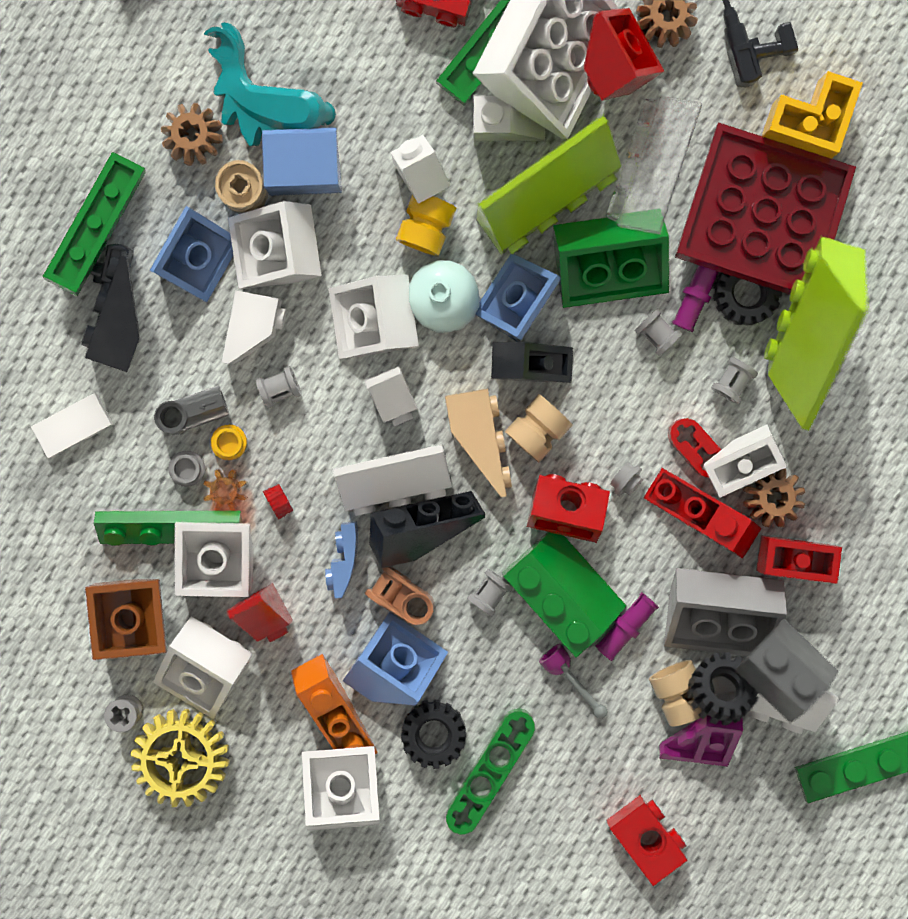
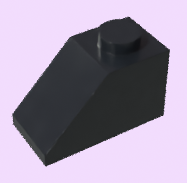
[491,342,573,383]

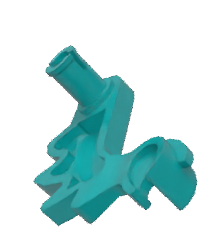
[204,22,336,146]

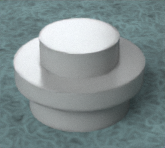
[169,451,205,487]
[610,462,643,496]

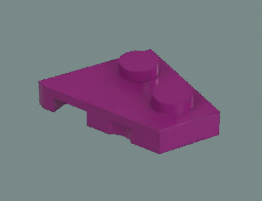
[659,715,743,767]

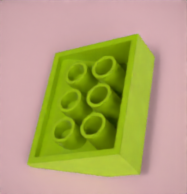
[476,115,621,255]
[764,237,868,431]

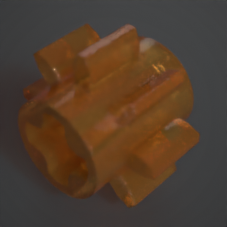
[203,469,248,511]

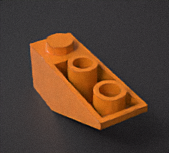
[291,654,378,754]

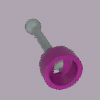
[539,643,607,719]

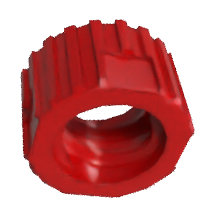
[263,484,293,520]

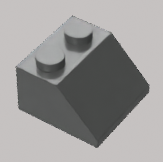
[735,619,839,723]

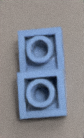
[325,521,358,599]

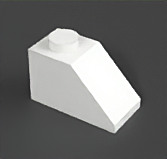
[473,96,545,141]
[391,135,451,204]
[222,290,286,365]
[364,367,418,427]
[703,425,787,498]

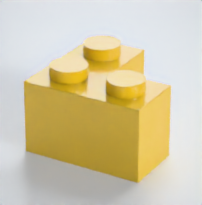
[762,71,863,159]

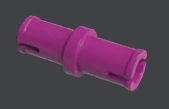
[672,265,719,332]
[595,592,659,661]

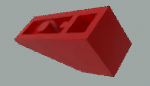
[226,583,293,642]

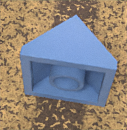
[262,128,342,196]
[150,206,234,302]
[475,254,561,342]

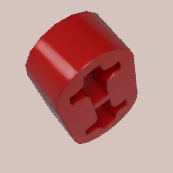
[668,418,721,478]

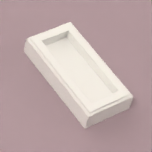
[31,393,114,458]

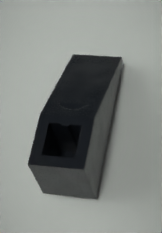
[81,249,139,372]
[369,491,486,568]

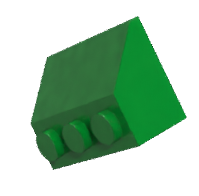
[553,210,669,308]
[502,532,627,658]

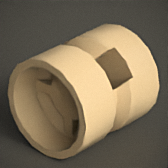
[215,160,268,214]
[505,394,573,463]
[649,660,702,727]

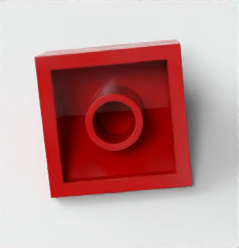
[584,8,665,101]

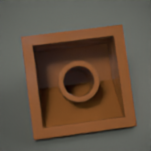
[85,579,167,660]

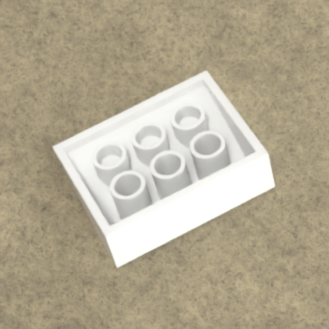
[473,0,619,139]

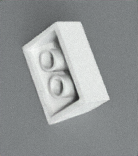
[333,444,452,516]

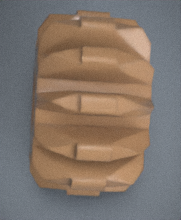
[636,0,698,48]
[161,103,224,166]
[743,468,805,528]

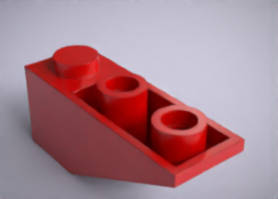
[643,468,762,559]

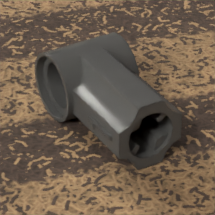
[154,385,230,435]

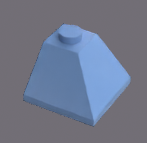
[343,612,448,705]

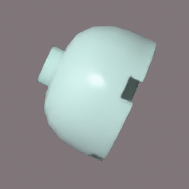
[409,260,480,333]

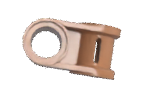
[365,566,435,625]

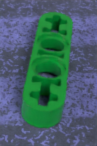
[446,709,535,835]

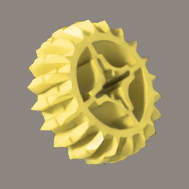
[131,709,229,807]

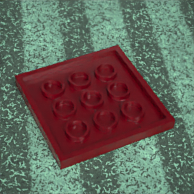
[674,122,856,295]

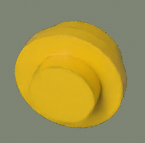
[211,424,247,460]

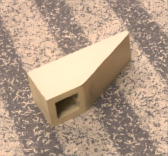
[445,389,512,497]

